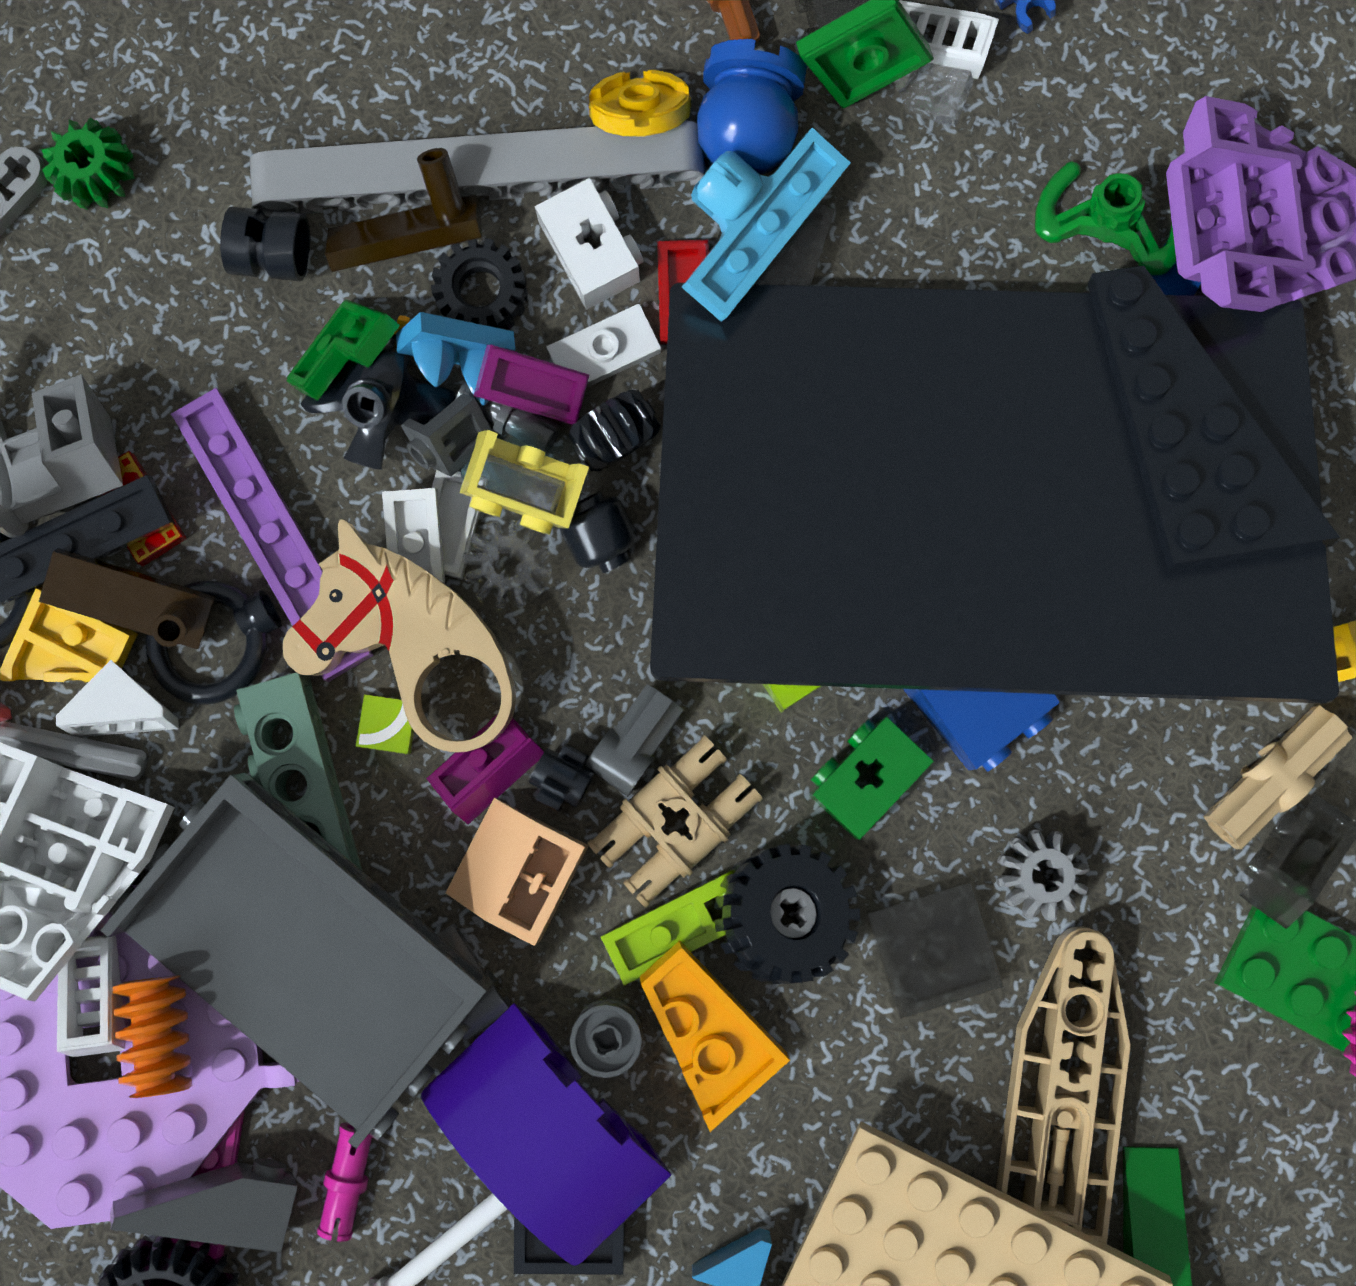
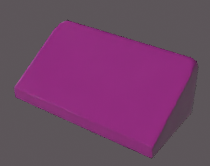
[426,714,544,825]

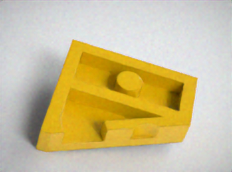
[0,587,138,682]

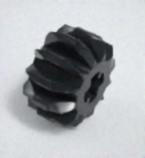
[568,390,661,471]

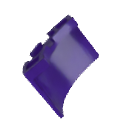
[421,1003,672,1266]

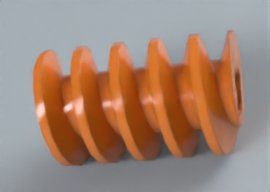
[112,975,192,1098]

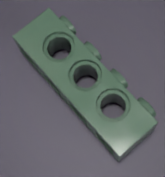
[234,672,362,870]

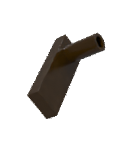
[325,148,482,272]
[39,548,216,649]

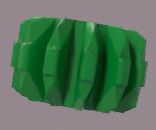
[41,118,135,210]

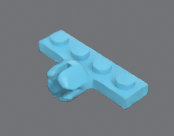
[682,128,851,322]

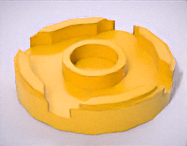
[589,70,691,136]

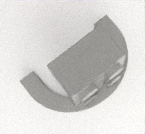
[0,374,123,538]

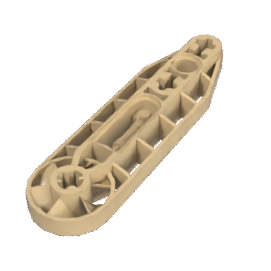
[996,926,1131,1244]

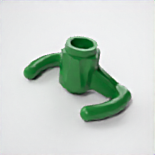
[1035,161,1177,276]

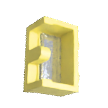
[459,430,589,535]

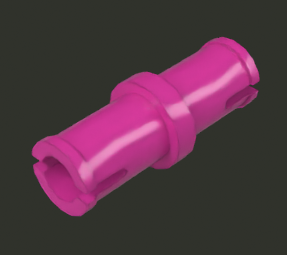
[317,1122,373,1242]

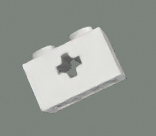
[535,178,644,310]

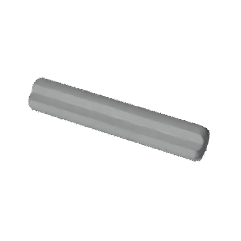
[0,721,148,781]

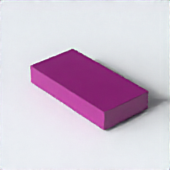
[473,345,589,425]

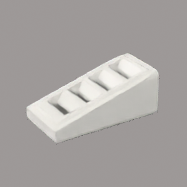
[899,0,999,79]
[57,935,125,1057]

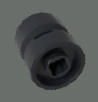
[220,206,311,281]

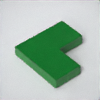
[286,299,400,401]

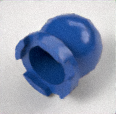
[697,39,807,175]

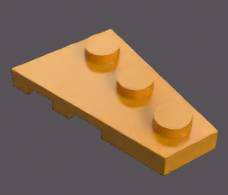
[640,940,790,1132]

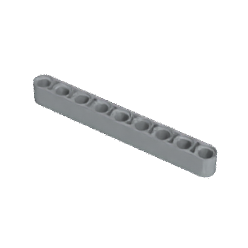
[250,120,705,217]

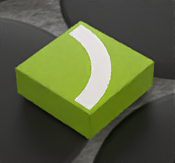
[356,694,414,755]

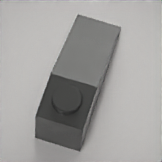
[110,1158,298,1253]

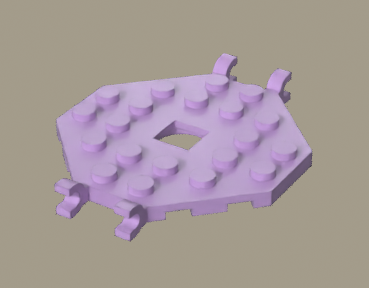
[0,885,299,1229]

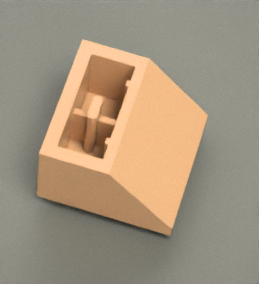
[445,798,589,946]

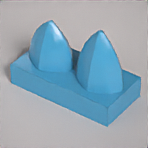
[396,312,515,405]

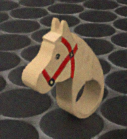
[283,519,516,752]

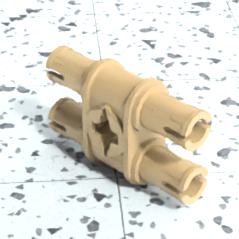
[587,735,763,908]

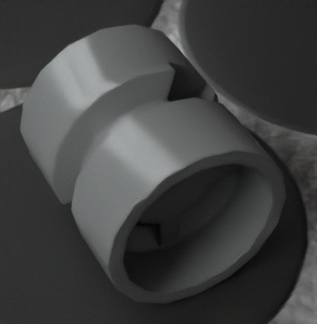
[570,996,644,1078]

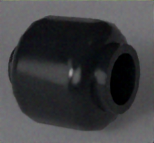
[560,491,638,573]

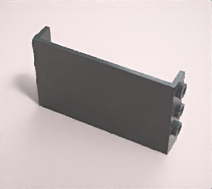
[100,773,494,1149]

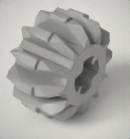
[996,829,1090,921]

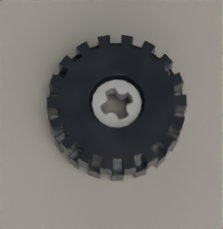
[714,844,860,984]

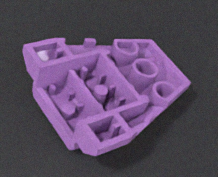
[1166,96,1356,312]

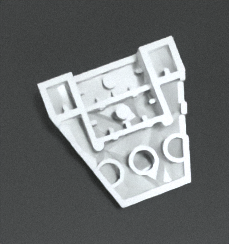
[0,742,175,1002]

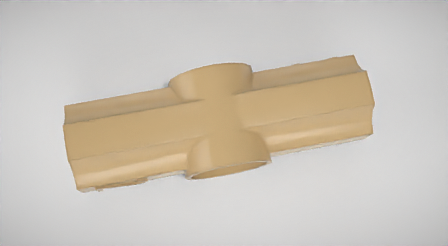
[1203,705,1352,849]

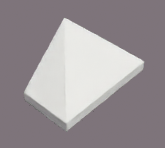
[56,660,179,737]

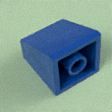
[903,689,1060,772]

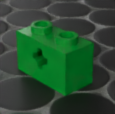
[810,717,934,840]

